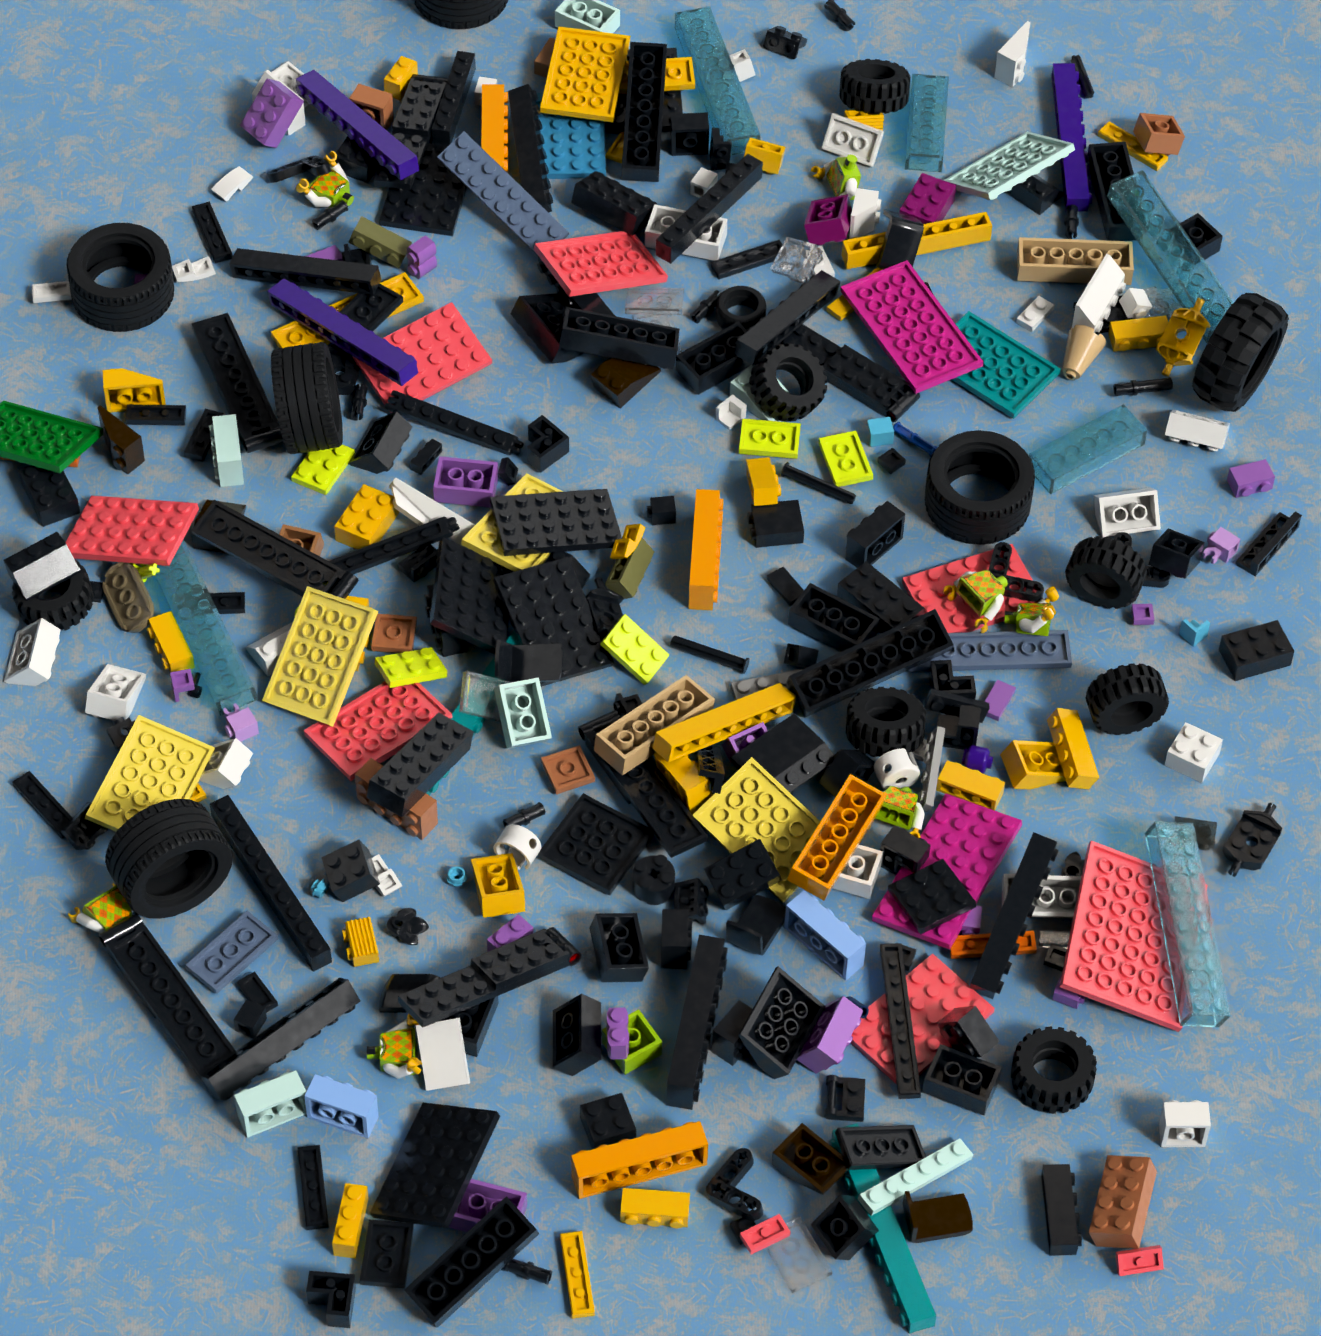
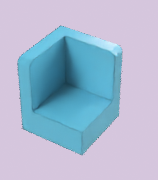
[867,417,894,447]
[1179,619,1210,647]

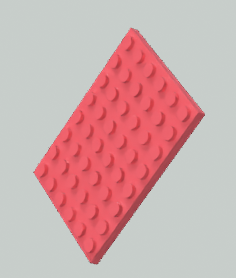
[1060,841,1208,1032]

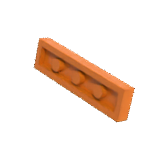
[950,930,1037,959]

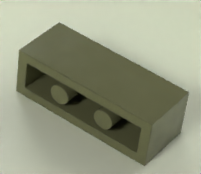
[348,216,412,268]
[605,538,654,599]

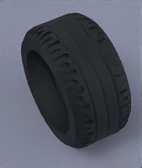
[716,286,766,330]

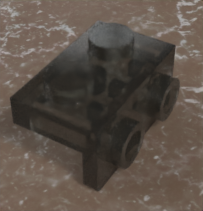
[1171,816,1217,851]

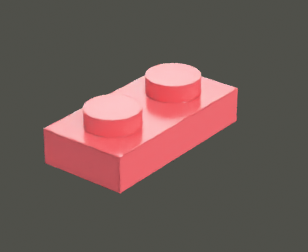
[740,1214,791,1255]
[1116,1245,1164,1276]

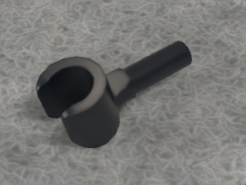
[189,672,202,698]

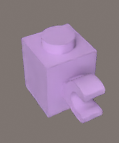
[1202,527,1240,564]
[223,703,259,742]

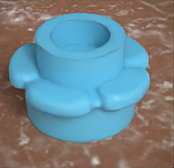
[446,866,467,887]
[310,878,329,899]

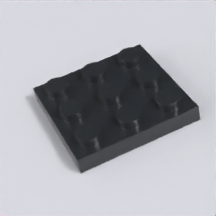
[888,859,976,934]

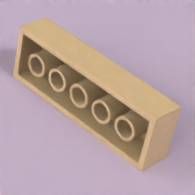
[1017,237,1134,285]
[594,675,715,776]

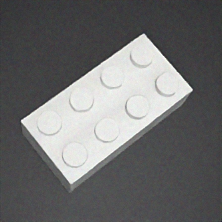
[645,204,728,261]

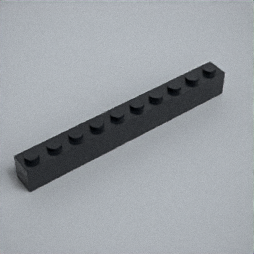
[210,795,332,972]

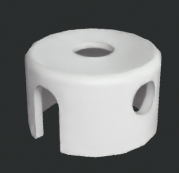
[873,748,920,791]
[493,824,541,870]

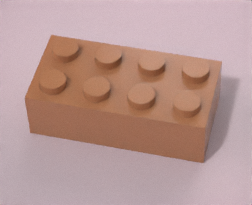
[355,758,438,840]
[1089,1155,1157,1249]

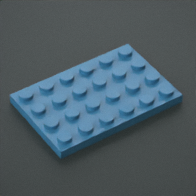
[536,93,606,179]

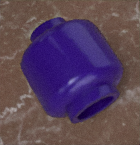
[962,745,993,774]

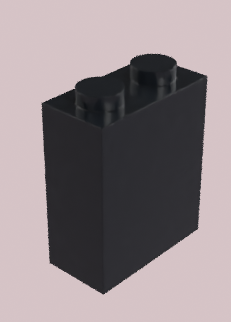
[747,500,804,548]

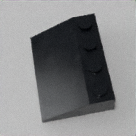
[510,293,584,363]
[730,714,834,792]
[738,966,826,1079]

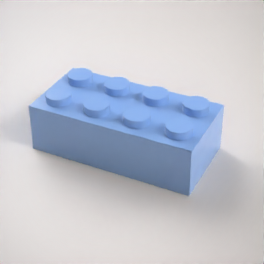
[784,890,866,981]

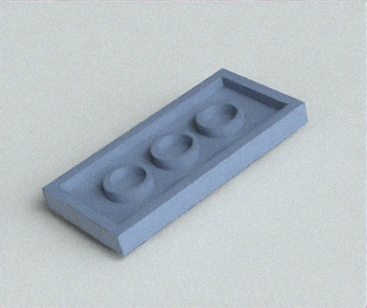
[185,911,278,994]

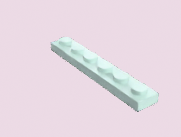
[858,1138,973,1216]

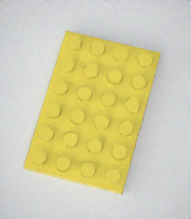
[461,473,563,572]
[262,586,378,727]
[85,715,215,832]
[692,757,821,903]

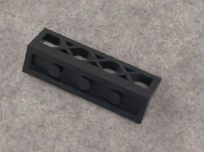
[1235,511,1302,577]
[695,745,725,794]

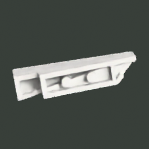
[389,478,475,547]

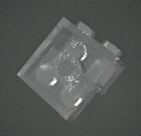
[770,237,823,283]
[1143,286,1184,322]

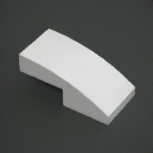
[211,166,253,202]
[172,256,216,282]
[372,854,402,897]

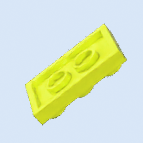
[739,419,801,459]
[818,431,873,487]
[291,445,355,495]
[600,614,669,685]
[374,647,447,688]

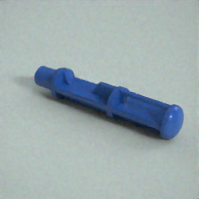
[893,422,938,457]

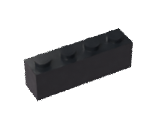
[1041,1164,1082,1256]

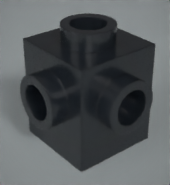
[106,717,135,749]

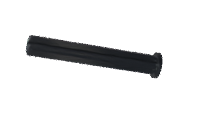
[781,462,856,504]
[670,635,750,674]

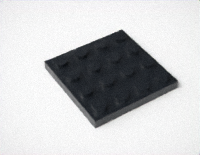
[538,793,654,895]

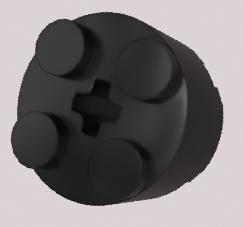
[632,855,675,905]

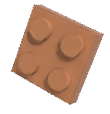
[371,614,417,653]
[541,745,595,795]

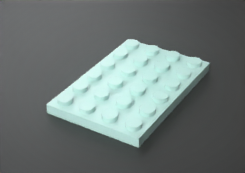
[944,131,1075,200]

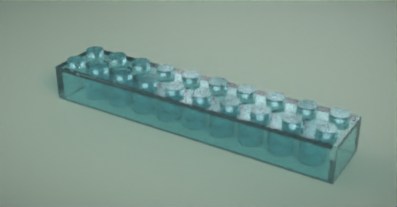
[675,6,760,155]
[1107,170,1234,343]
[155,539,258,716]
[1145,821,1230,1027]

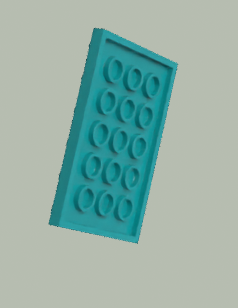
[952,311,1061,419]

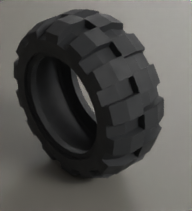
[1192,293,1289,412]

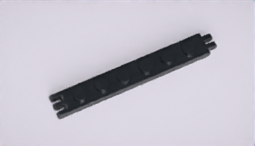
[385,390,524,455]
[329,517,460,574]

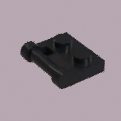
[824,1075,865,1122]

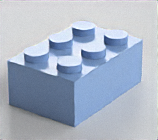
[304,1074,379,1138]

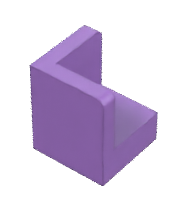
[170,669,195,702]

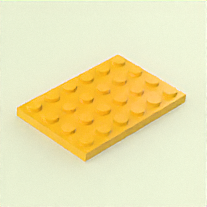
[540,26,631,122]

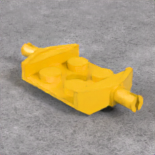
[1156,298,1210,377]

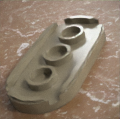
[102,562,154,633]

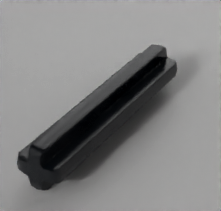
[1070,55,1095,98]

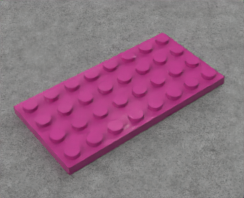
[840,260,983,394]
[872,794,1022,950]

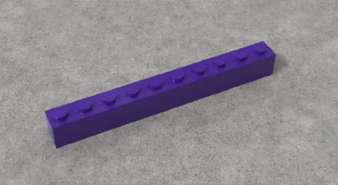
[1051,63,1092,212]
[296,70,419,180]
[267,278,418,386]

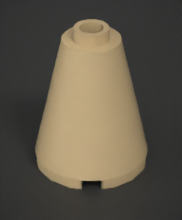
[1062,325,1106,380]

